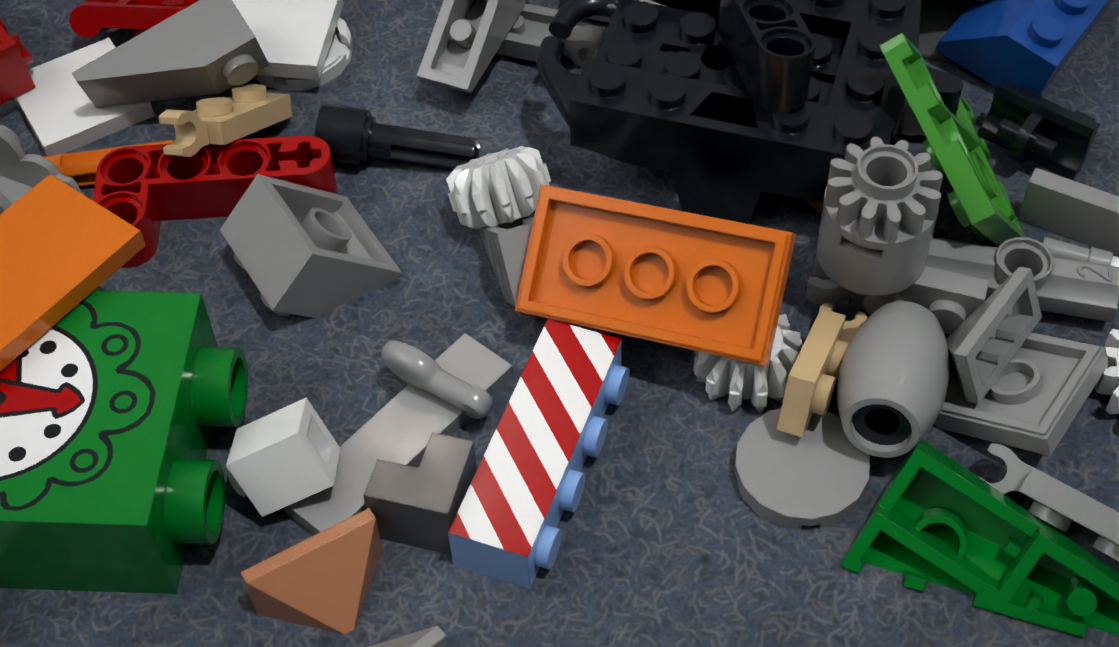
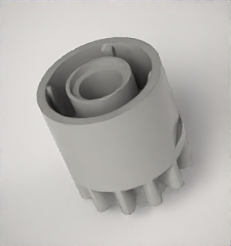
[817,137,943,296]

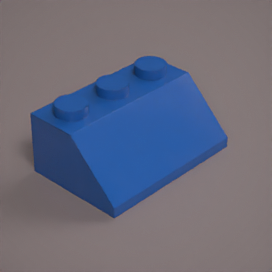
[935,0,1113,94]

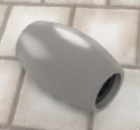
[837,301,950,458]

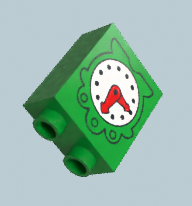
[0,290,248,594]

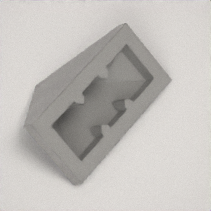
[946,266,1042,405]

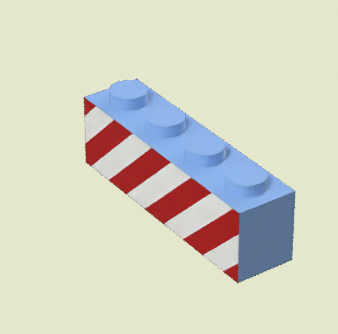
[448,319,630,589]

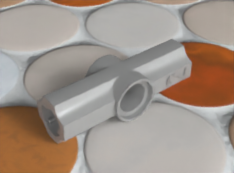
[926,237,1119,322]

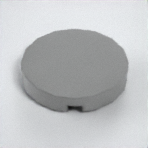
[734,408,870,530]

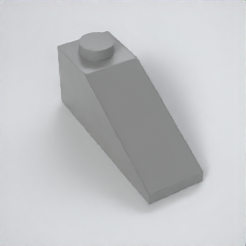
[72,0,269,108]
[417,0,526,93]

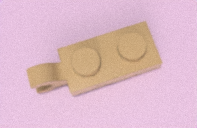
[159,84,293,157]
[777,302,867,438]

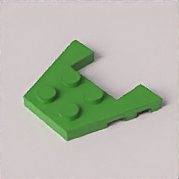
[879,33,1025,247]

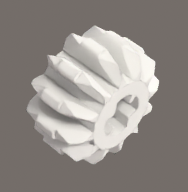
[446,146,551,229]
[693,314,803,413]

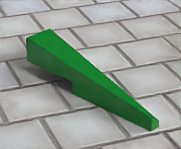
[840,439,1119,637]

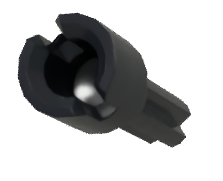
[314,103,480,170]

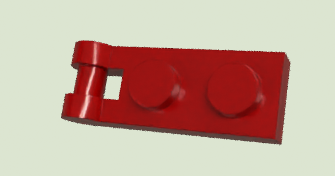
[69,0,199,38]

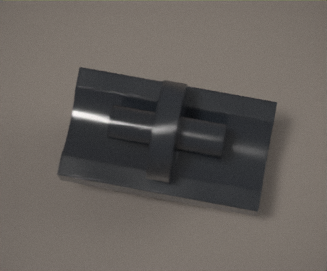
[978,80,1100,180]

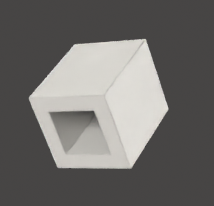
[226,397,341,517]

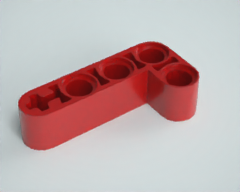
[93,135,338,268]

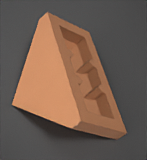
[240,508,383,634]

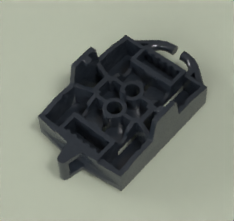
[537,0,963,224]

